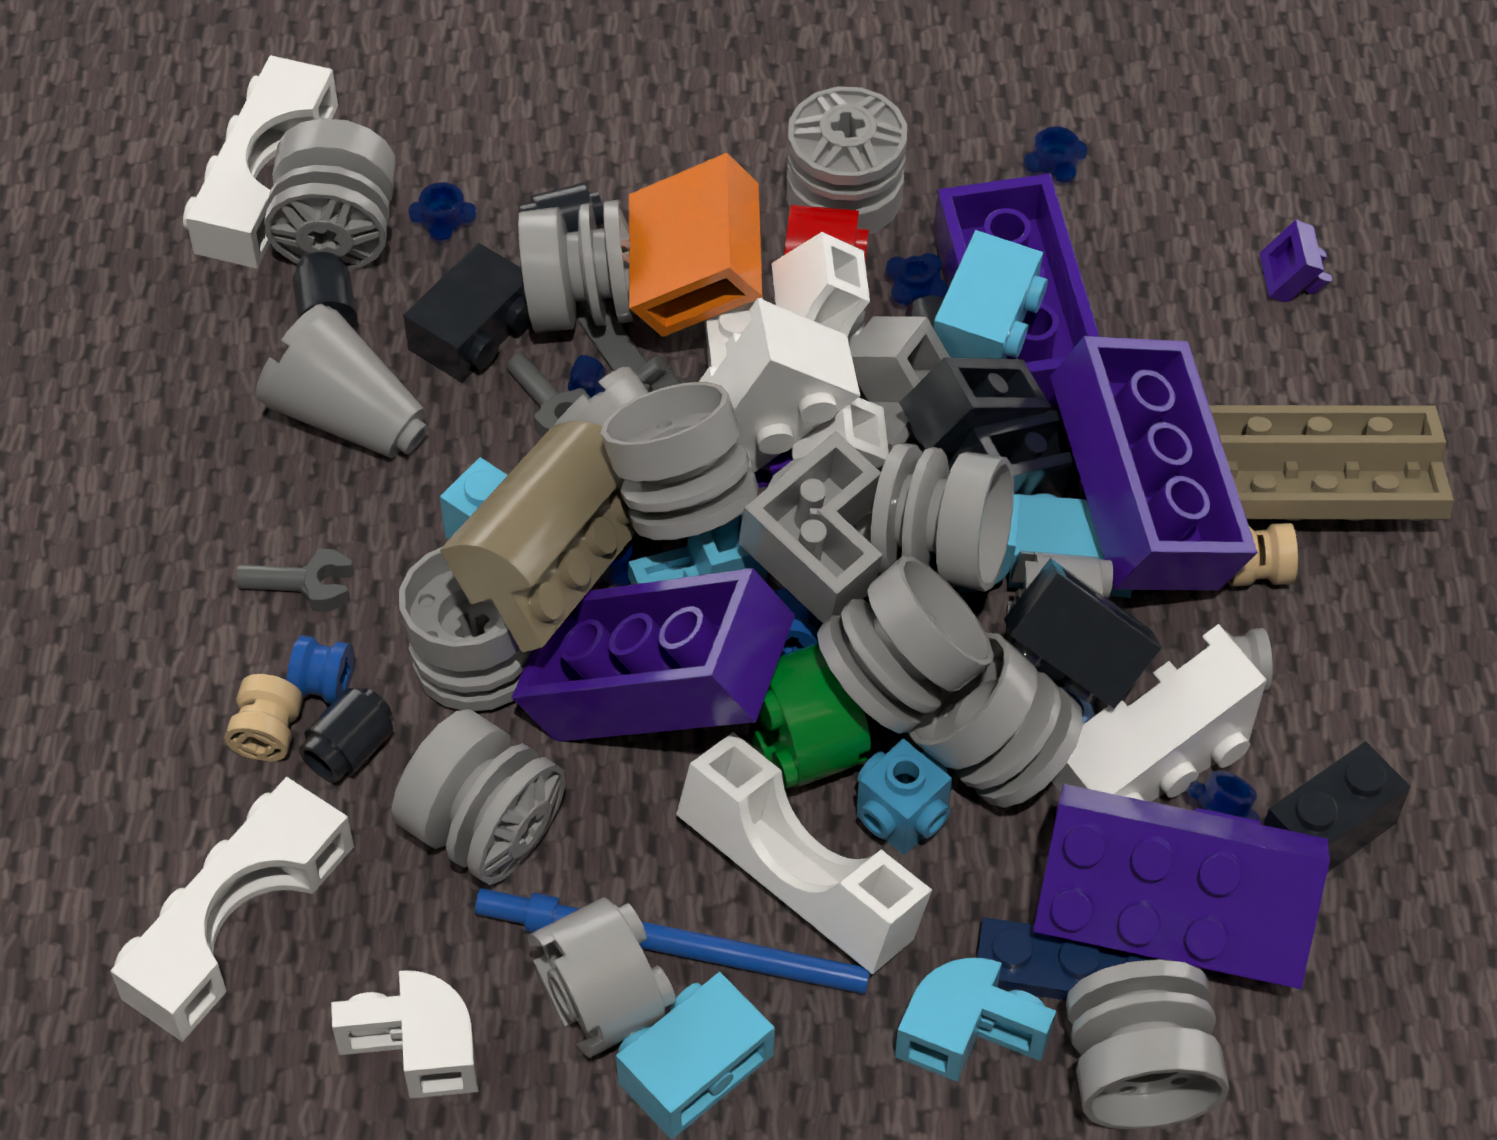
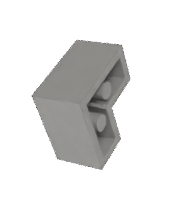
[849,316,950,472]
[738,431,883,623]

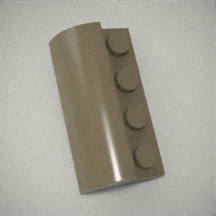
[1209,405,1454,521]
[440,421,636,653]

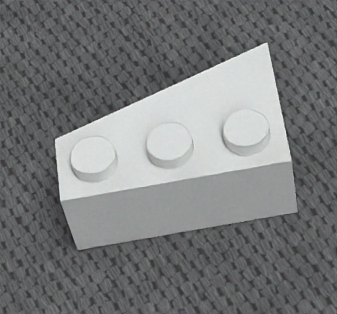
[699,298,860,473]
[1052,624,1267,802]

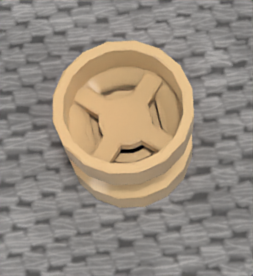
[1228,523,1298,586]
[224,674,303,762]

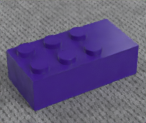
[933,173,1100,406]
[1050,336,1258,590]
[511,568,795,741]
[1033,784,1330,989]

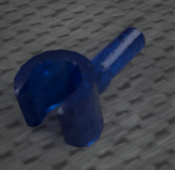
[568,355,606,399]

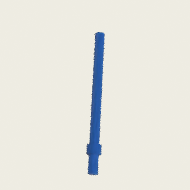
[475,888,870,995]

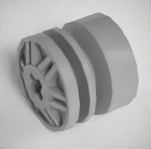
[787,87,907,234]
[265,118,396,270]
[518,200,635,334]
[600,382,759,540]
[871,443,1014,592]
[399,547,531,711]
[817,556,994,733]
[908,632,1083,808]
[391,708,566,885]
[1066,959,1229,1129]

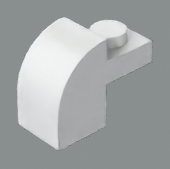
[331,971,478,1099]

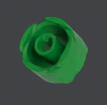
[751,642,871,789]

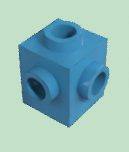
[856,738,952,855]

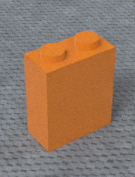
[629,153,763,337]

